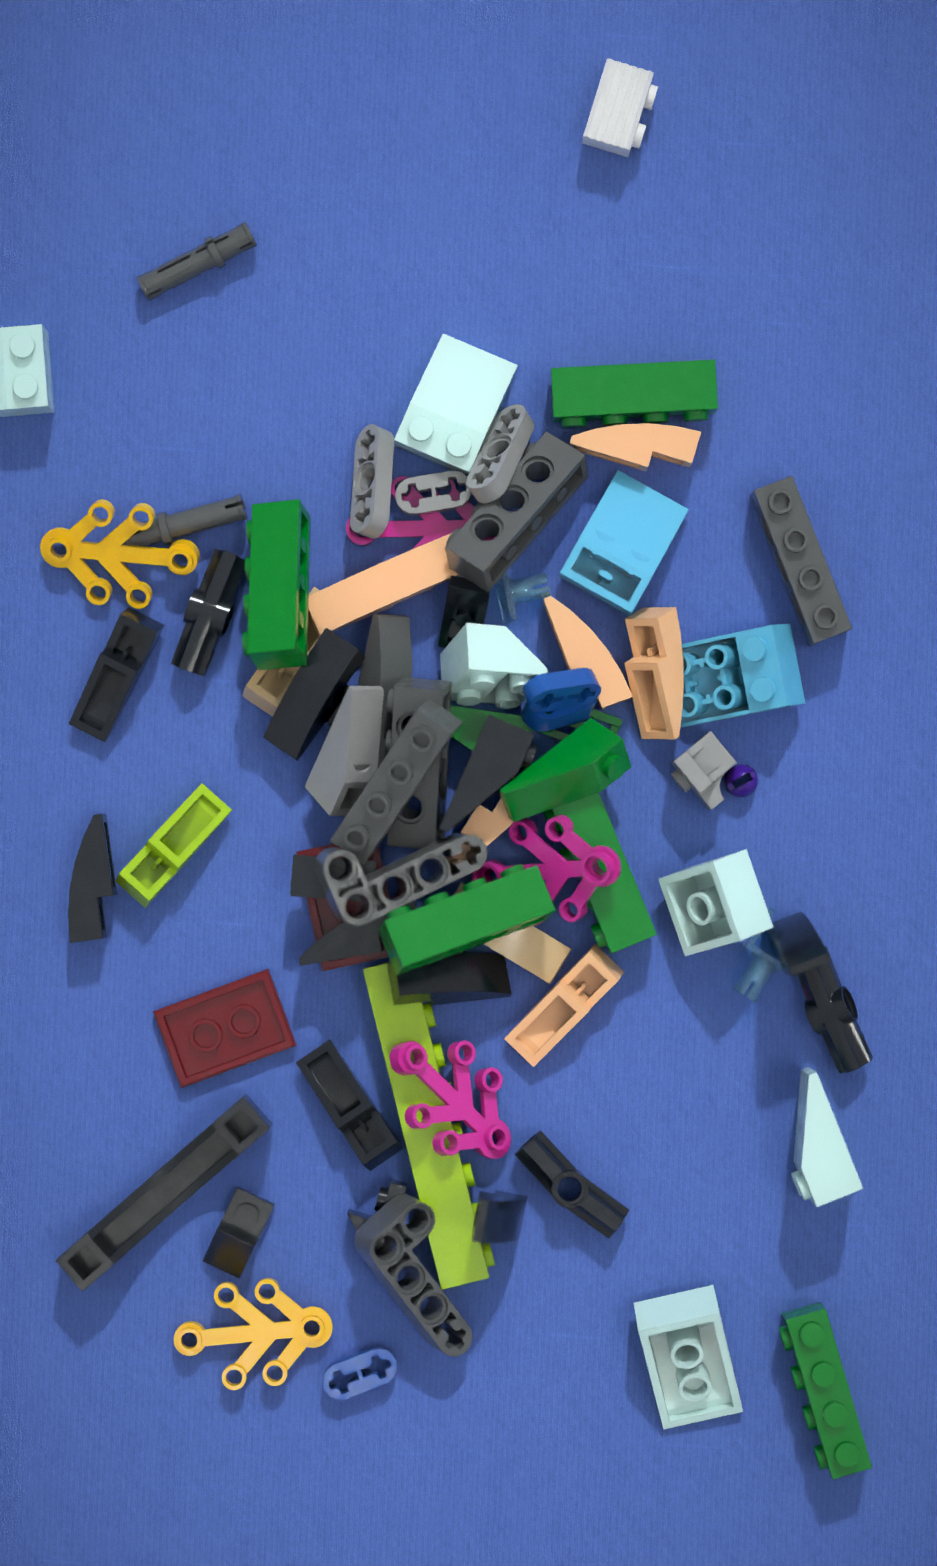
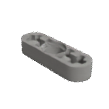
[466,404,535,503]
[350,424,394,539]

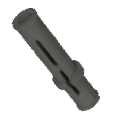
[137,222,257,301]
[125,494,248,547]

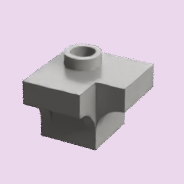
[670,731,737,810]

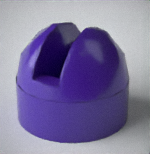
[724,764,758,797]

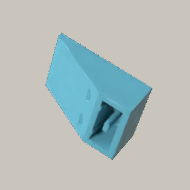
[559,470,689,616]
[680,624,806,728]

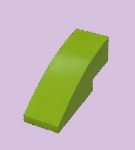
[115,783,232,908]

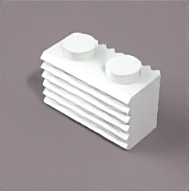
[582,59,658,157]

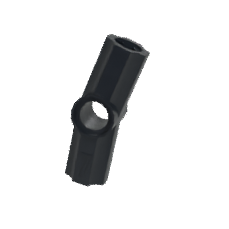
[171,549,245,676]
[797,946,873,1074]
[515,1130,629,1239]

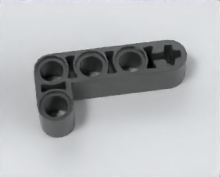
[314,833,488,925]
[354,1194,472,1357]

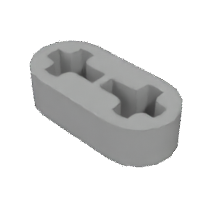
[395,471,472,516]

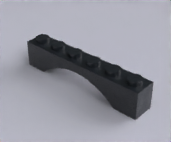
[55,1093,273,1292]

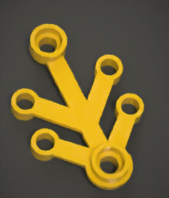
[40,499,200,609]
[173,1278,333,1390]

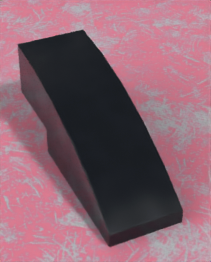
[69,607,165,742]
[264,628,365,761]
[68,814,118,943]
[299,900,417,966]
[765,912,831,976]
[387,952,511,1006]
[296,1039,404,1171]
[472,1190,528,1243]

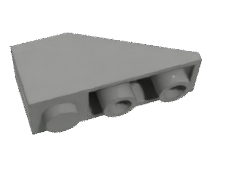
[304,686,384,816]

